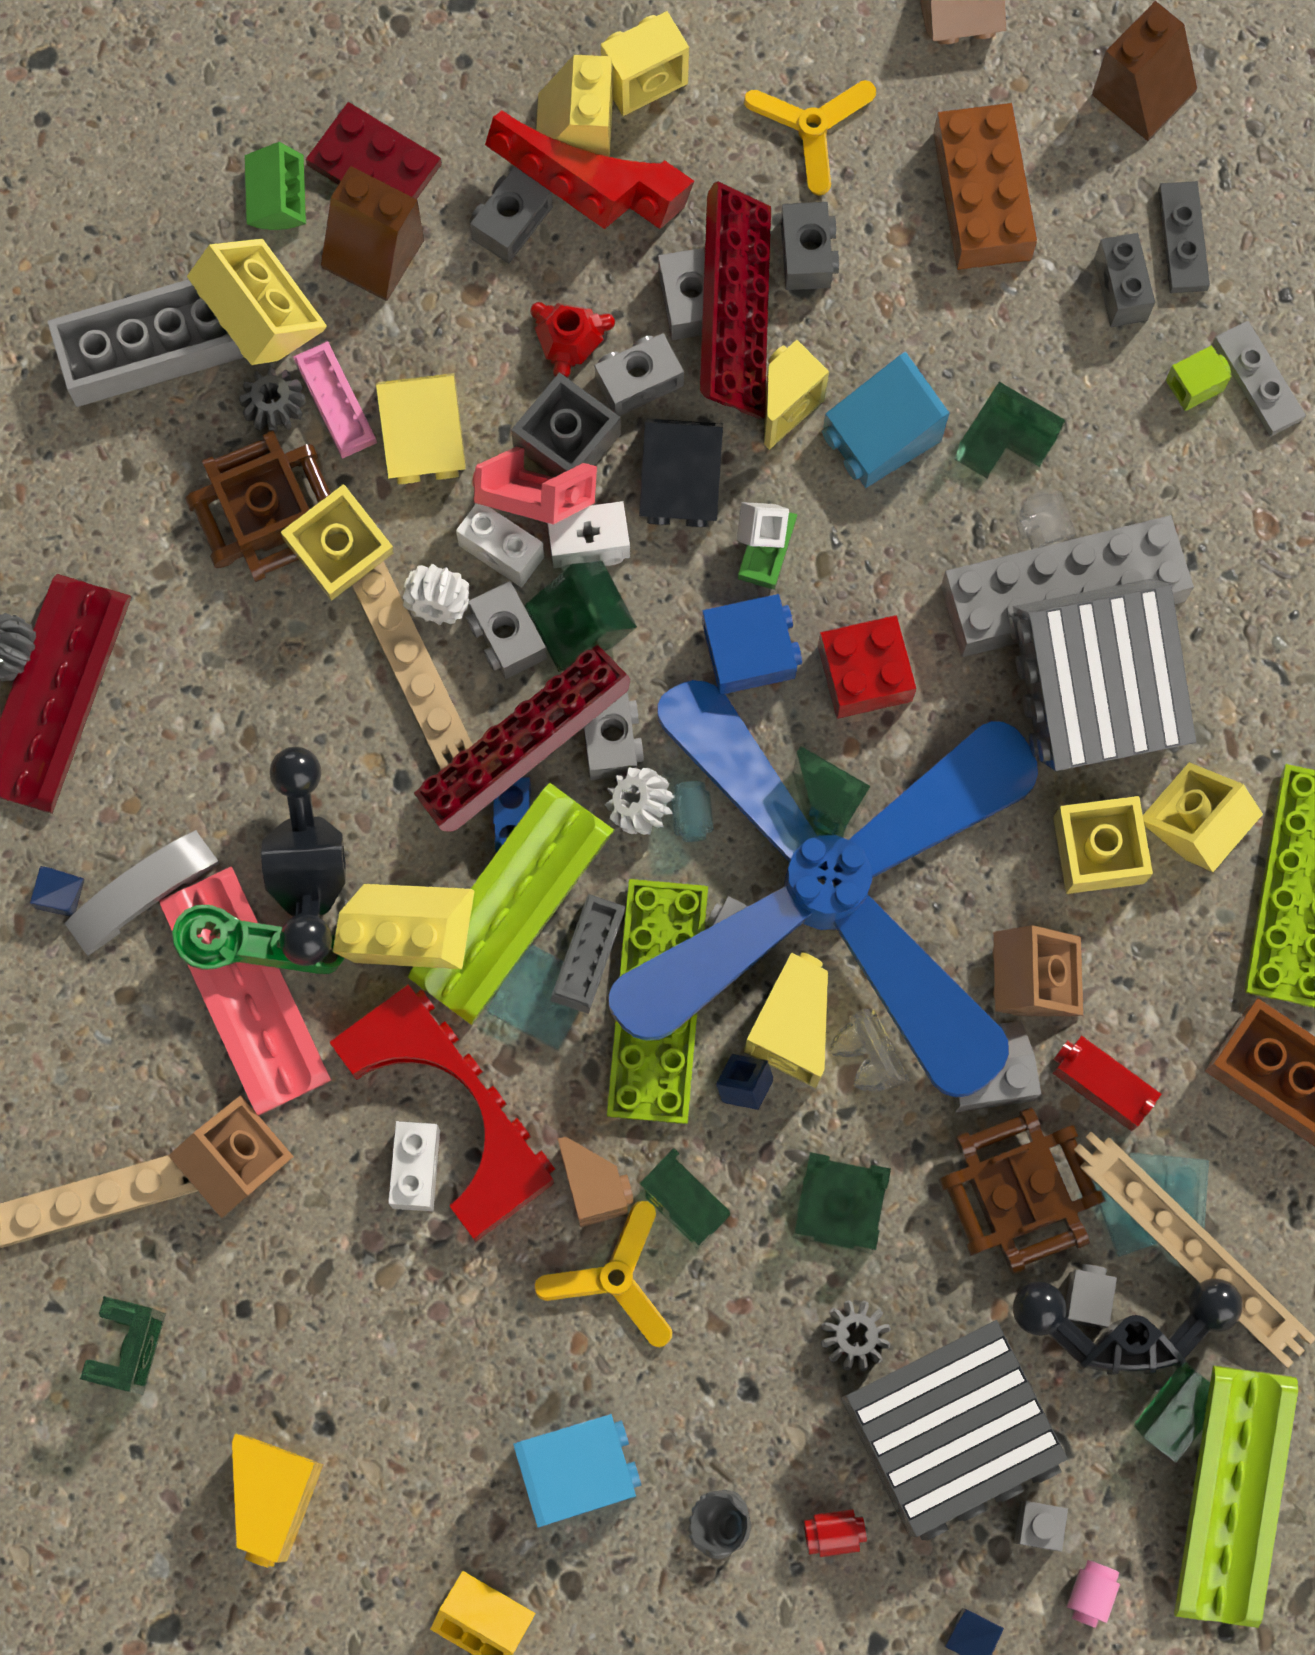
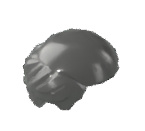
[687,1490,752,1560]

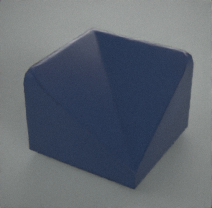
[30,866,85,917]
[716,1054,773,1110]
[944,1608,1004,1655]

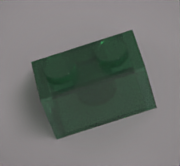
[524,561,637,672]
[793,746,870,838]

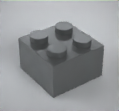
[511,372,621,477]

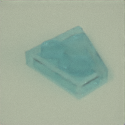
[1128,1152,1209,1230]

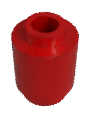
[804,1509,867,1558]

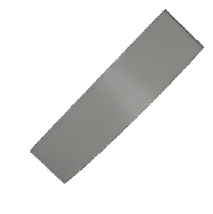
[64,830,219,956]

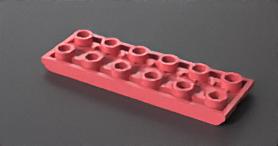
[159,866,332,1116]

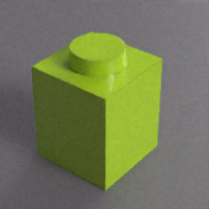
[1165,345,1232,411]

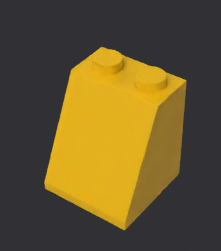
[232,1433,324,1568]

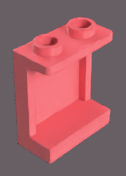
[472,446,597,525]

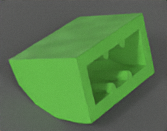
[245,142,306,230]

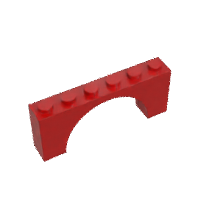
[329,984,556,1242]

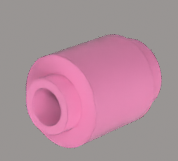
[1067,1560,1120,1628]

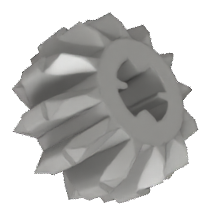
[821,1300,891,1371]

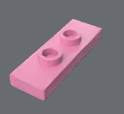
[293,341,377,459]

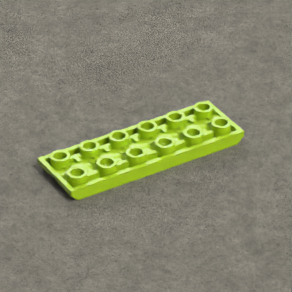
[1245,764,1315,1008]
[408,783,615,1025]
[607,879,708,1124]
[1174,1365,1298,1628]

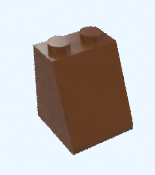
[1092,0,1197,141]
[321,166,424,301]

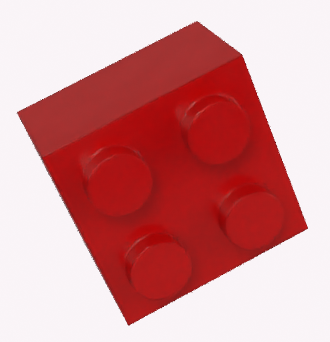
[818,615,917,719]

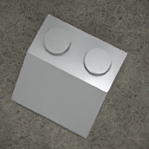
[953,1021,1041,1112]

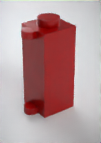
[1052,1035,1162,1132]

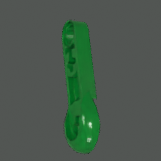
[172,905,344,974]

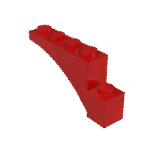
[485,110,694,230]

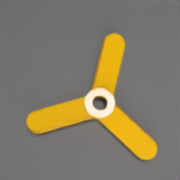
[744,80,876,196]
[535,1201,672,1347]

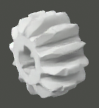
[403,564,469,625]
[604,767,675,835]

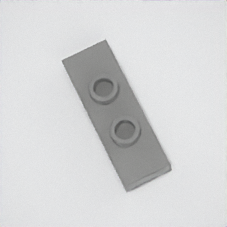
[1213,321,1306,437]

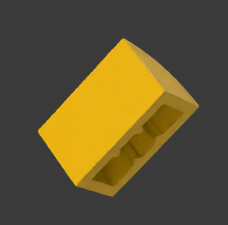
[430,1571,536,1655]

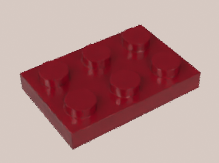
[306,102,442,199]

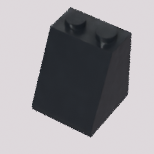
[639,418,723,527]

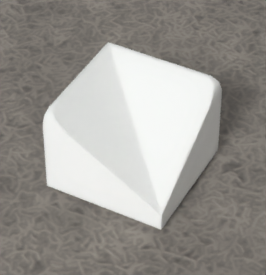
[737,502,789,548]

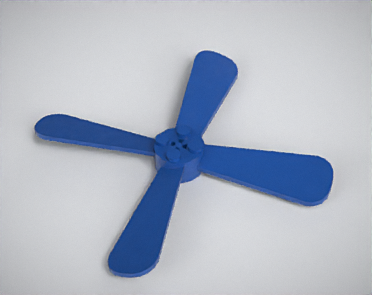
[608,680,1038,1097]

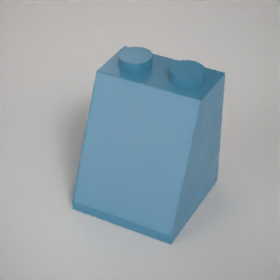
[822,351,950,488]
[513,1414,642,1528]

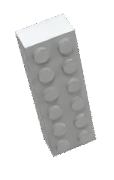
[47,279,244,407]
[941,515,1194,657]

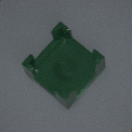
[792,1152,891,1254]
[80,1296,166,1395]

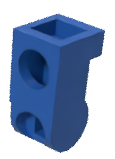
[493,777,531,852]

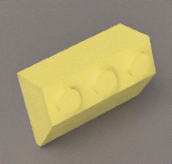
[187,239,327,365]
[333,884,474,969]

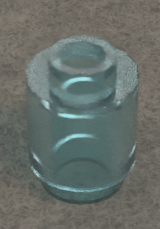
[671,781,714,842]

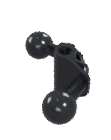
[261,747,346,966]
[1013,1278,1243,1375]

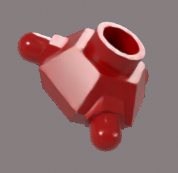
[530,302,615,378]

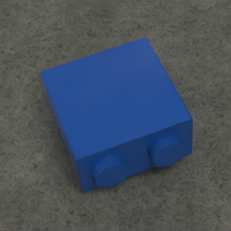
[702,594,802,694]

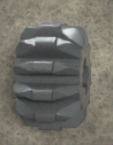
[239,366,306,434]
[0,613,36,682]

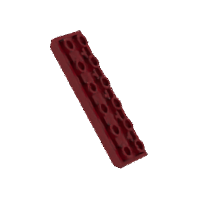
[700,181,771,420]
[0,574,132,814]
[414,644,631,832]

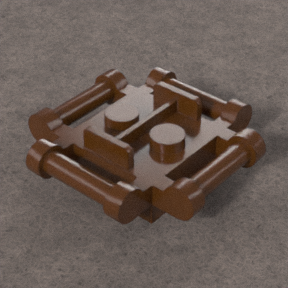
[185,431,331,583]
[938,1107,1106,1275]

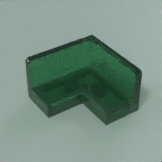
[955,382,1065,479]
[639,1148,730,1249]
[1134,1362,1210,1462]

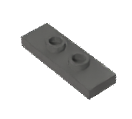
[1158,181,1210,293]
[550,894,626,1014]

